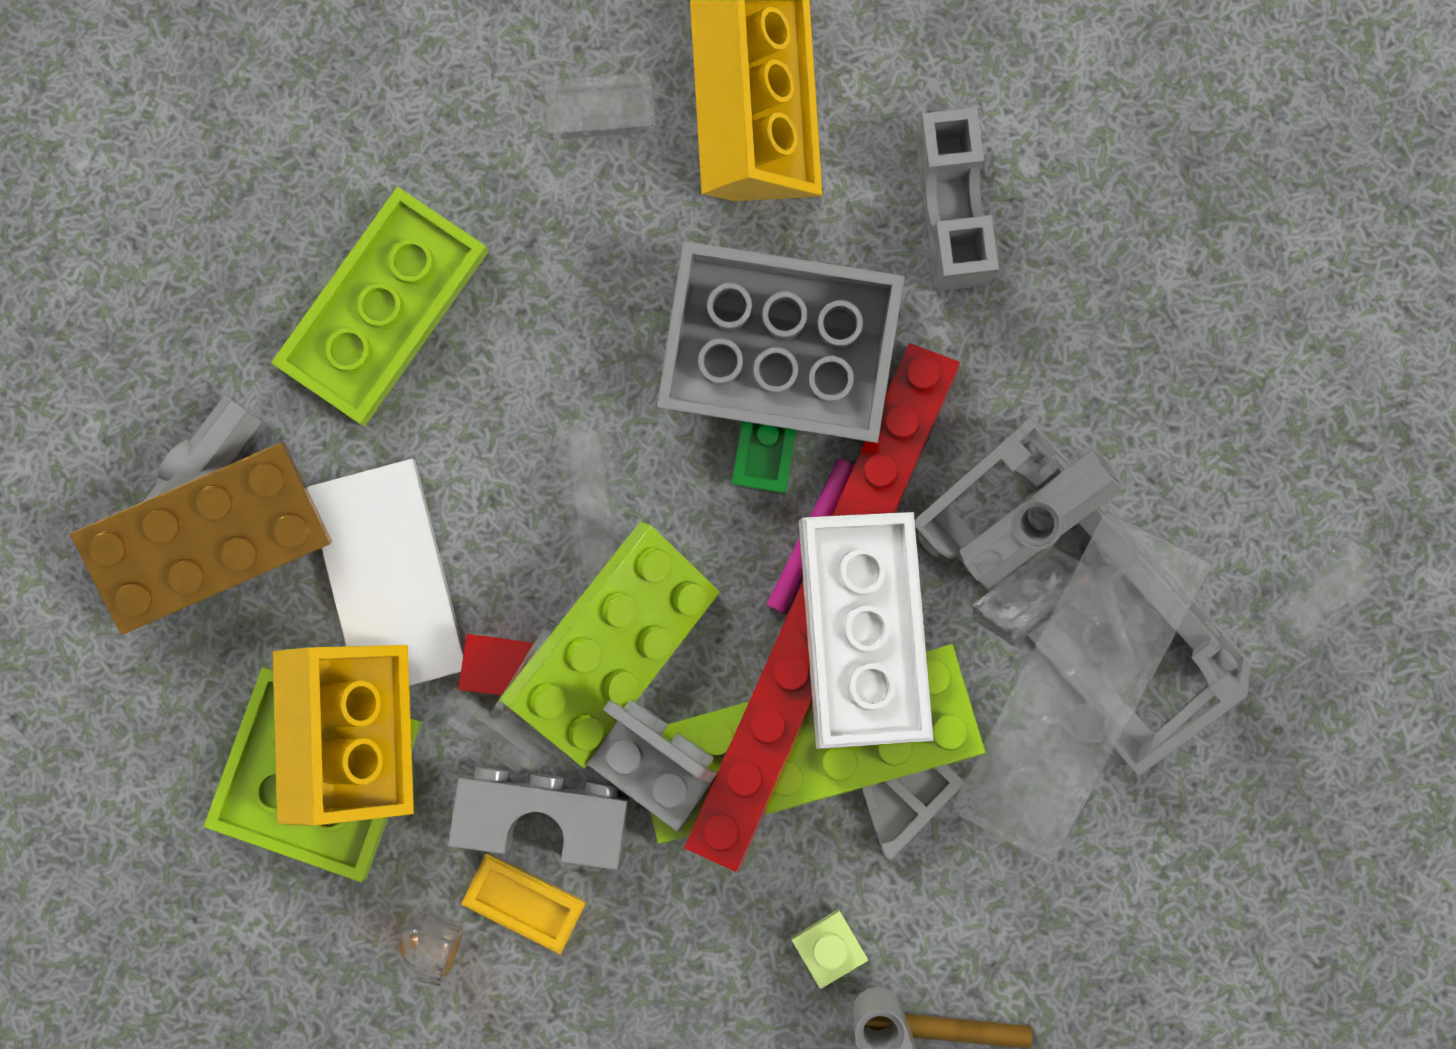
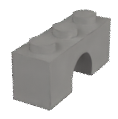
[914,107,999,292]
[448,766,630,870]

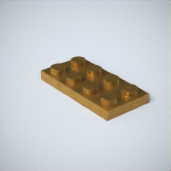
[69,441,332,635]

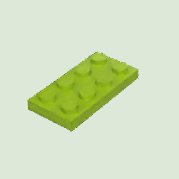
[271,186,489,427]
[499,521,720,769]

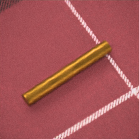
[865,1013,1033,1049]

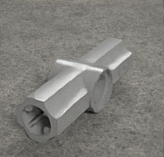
[144,394,267,501]
[959,448,1125,589]

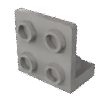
[587,699,717,832]

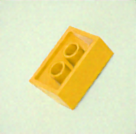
[273,645,414,826]

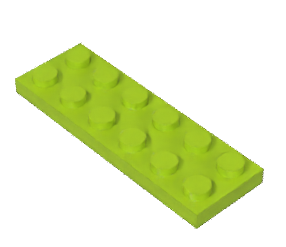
[650,644,986,844]

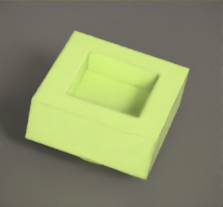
[791,909,868,989]

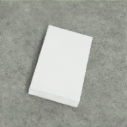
[307,459,464,686]
[799,512,934,749]

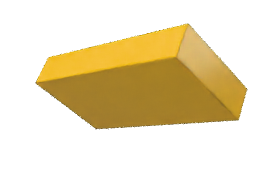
[461,852,587,955]

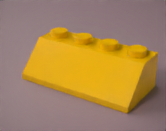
[690,0,823,202]

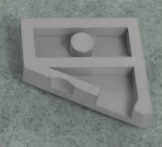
[861,765,965,861]

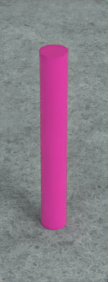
[766,459,854,615]

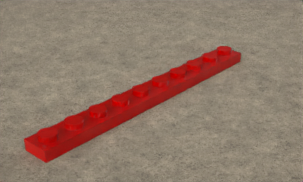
[684,343,960,873]

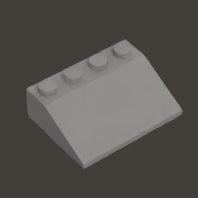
[657,241,905,443]

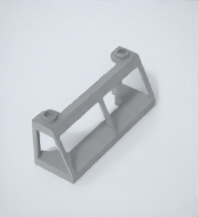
[914,418,1252,776]

